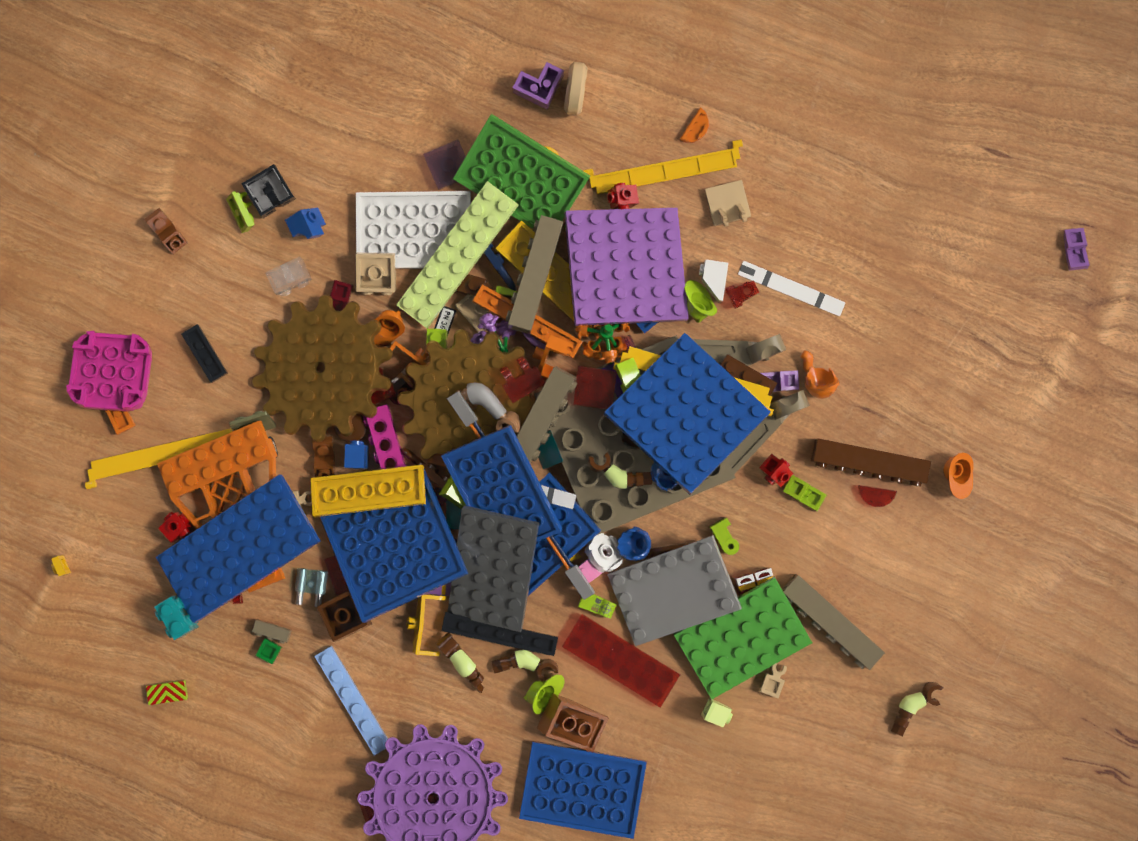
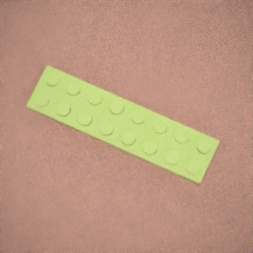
[397,181,519,328]

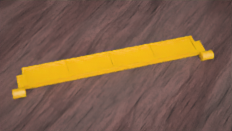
[583,139,743,195]
[613,346,774,417]
[85,428,232,490]

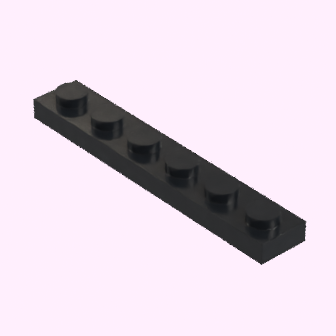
[441,612,558,656]

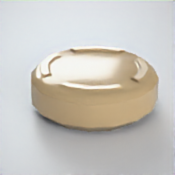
[564,62,588,116]

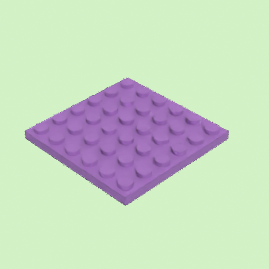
[564,208,689,326]

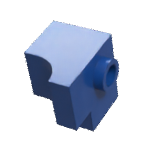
[285,207,326,239]

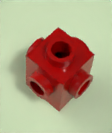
[607,183,639,210]
[759,453,794,487]
[158,512,193,542]

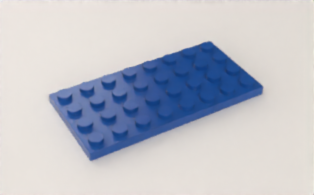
[156,474,321,623]

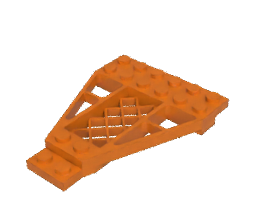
[157,421,285,593]

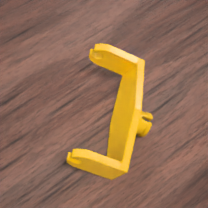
[406,594,446,656]

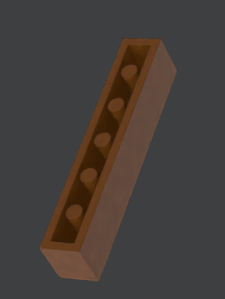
[811,438,931,487]

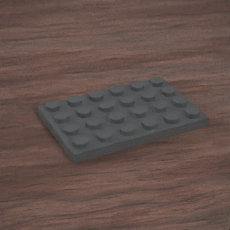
[447,505,539,632]

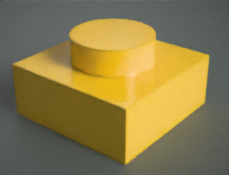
[51,555,71,577]

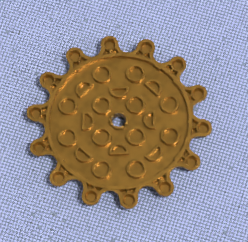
[252,295,393,442]
[397,329,542,474]

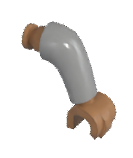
[457,383,521,433]

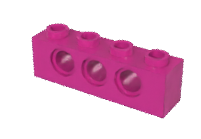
[363,404,406,470]

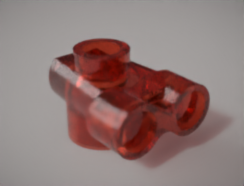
[725,280,759,309]

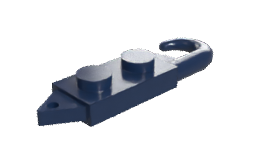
[484,243,517,291]

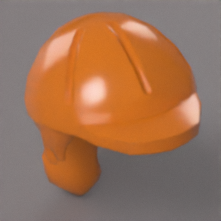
[800,350,840,399]

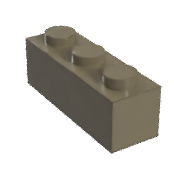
[252,620,292,644]

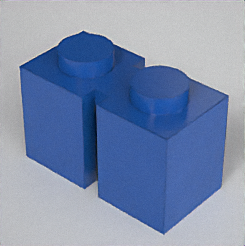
[344,441,369,469]

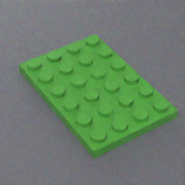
[453,114,590,229]
[673,576,812,699]

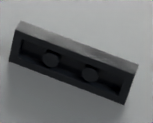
[181,324,228,383]

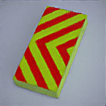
[146,680,188,705]

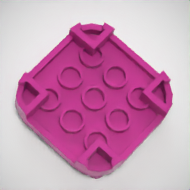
[66,331,152,412]

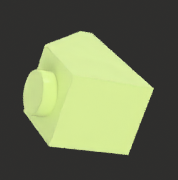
[701,697,733,727]

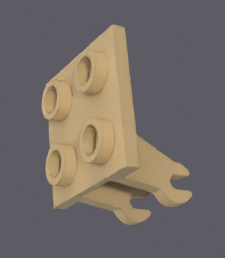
[705,180,751,227]

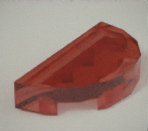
[858,485,897,507]

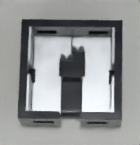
[241,164,296,219]

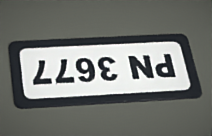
[434,306,456,334]

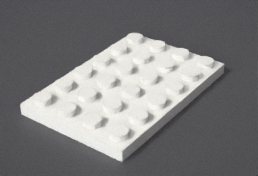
[356,191,471,269]

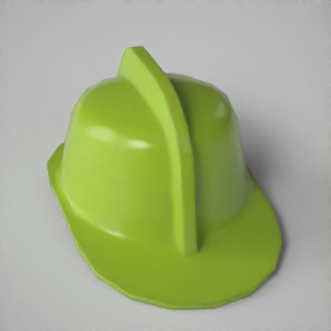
[684,280,717,323]
[524,674,565,714]

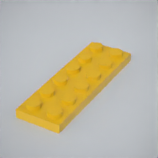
[495,220,574,322]
[311,465,426,517]

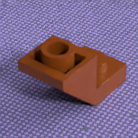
[144,208,188,254]
[312,436,335,477]

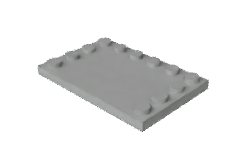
[607,535,742,646]

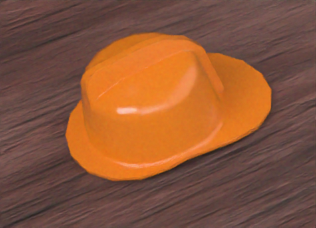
[374,310,405,346]
[943,452,973,499]

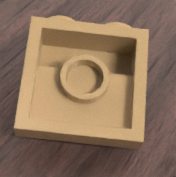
[356,252,396,295]

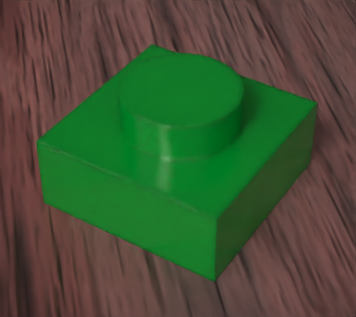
[255,638,282,665]

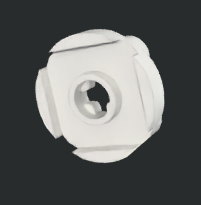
[585,533,623,573]

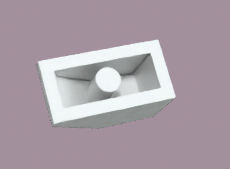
[699,260,728,303]

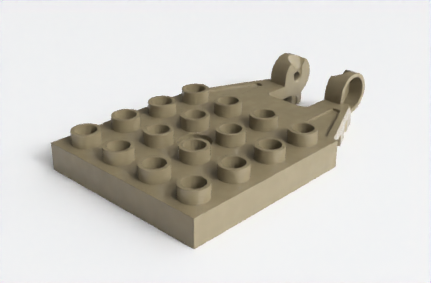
[534,334,810,535]

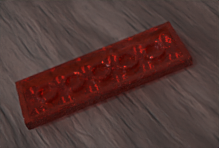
[562,614,680,708]

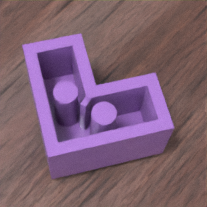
[513,62,564,109]

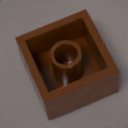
[317,591,372,642]

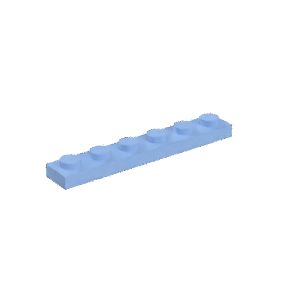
[314,646,388,755]

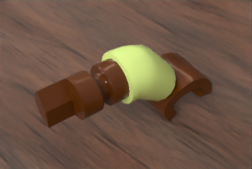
[588,452,652,489]
[436,633,484,693]
[491,650,558,682]
[891,682,944,737]

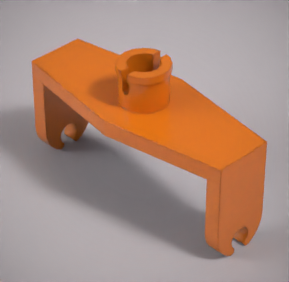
[532,335,573,379]
[383,341,429,366]

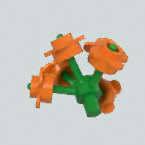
[576,323,630,364]

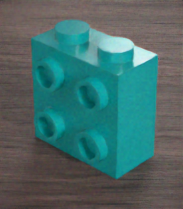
[154,595,199,640]

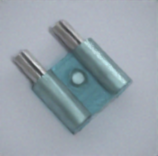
[295,568,328,607]

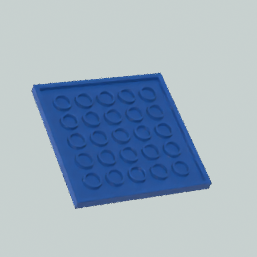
[604,333,771,495]
[320,469,468,623]

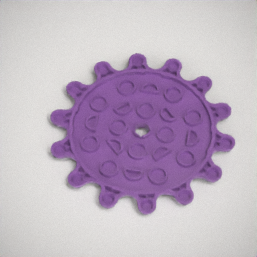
[357,724,508,841]

